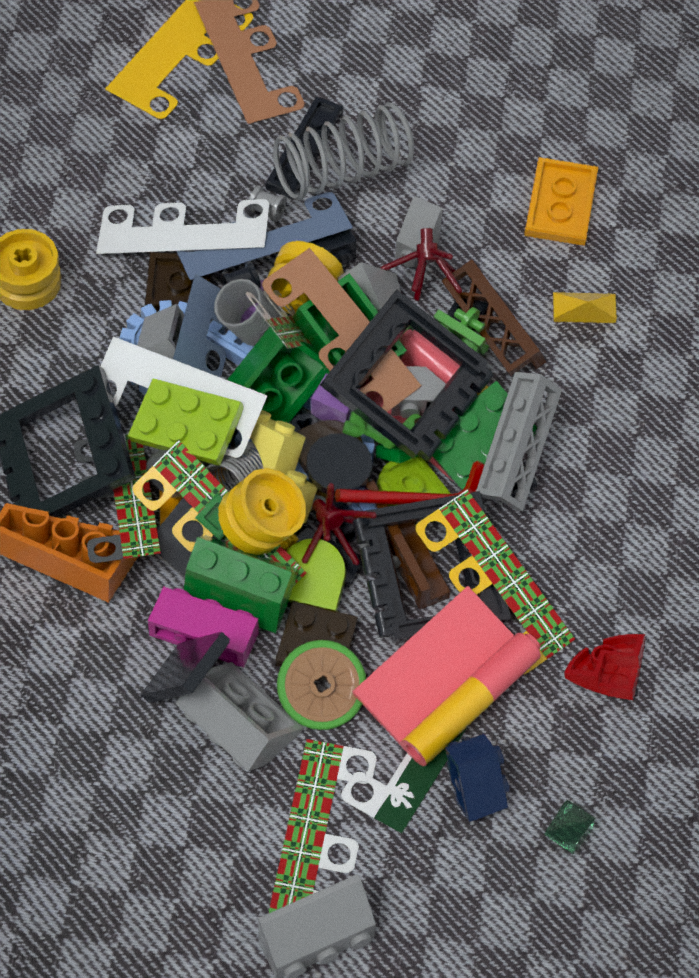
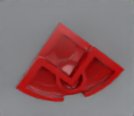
[564,634,645,700]

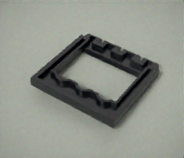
[320,289,494,461]
[0,365,136,517]
[353,491,511,643]

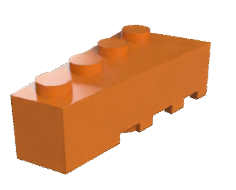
[0,503,138,603]

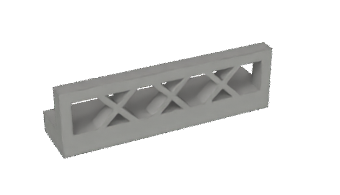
[476,372,562,511]

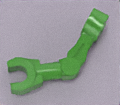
[342,411,421,449]

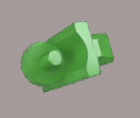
[433,307,489,355]

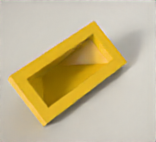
[553,292,617,323]

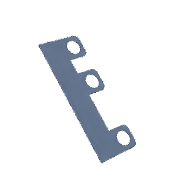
[177,192,353,280]
[173,274,239,377]

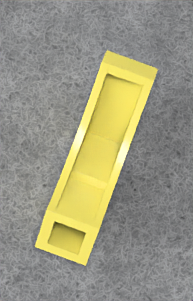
[250,410,317,523]

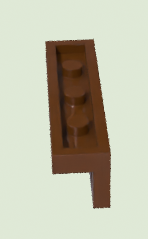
[442,259,546,376]
[365,480,450,610]

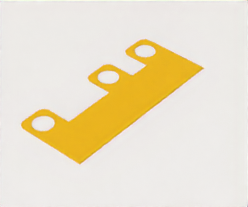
[105,0,253,119]

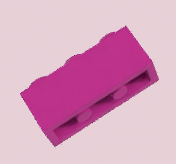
[148,586,259,668]

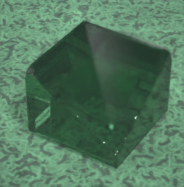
[544,800,596,854]

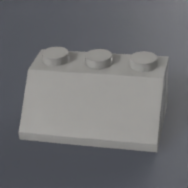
[175,662,304,771]
[258,874,376,978]

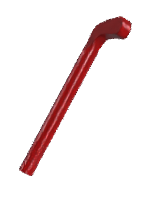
[335,461,485,505]

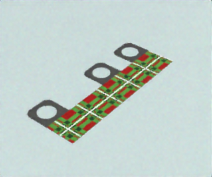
[74,433,161,563]

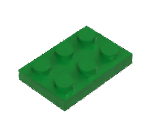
[432,381,537,491]

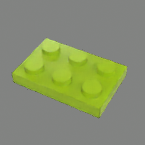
[128,378,244,466]

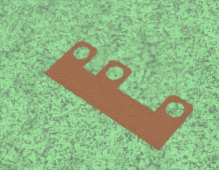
[194,0,304,124]
[262,248,421,412]

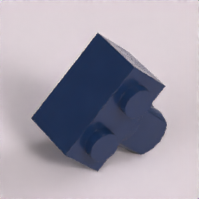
[445,734,510,822]

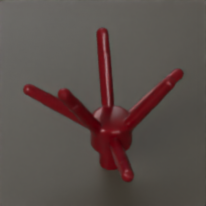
[380,228,462,301]
[302,483,377,565]

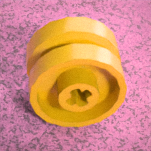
[0,229,61,310]
[268,241,344,314]
[218,468,306,555]

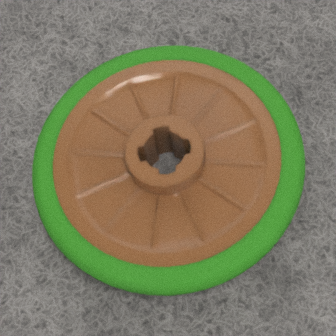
[277,640,366,730]

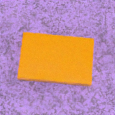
[524,157,598,246]

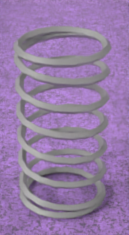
[273,102,414,201]

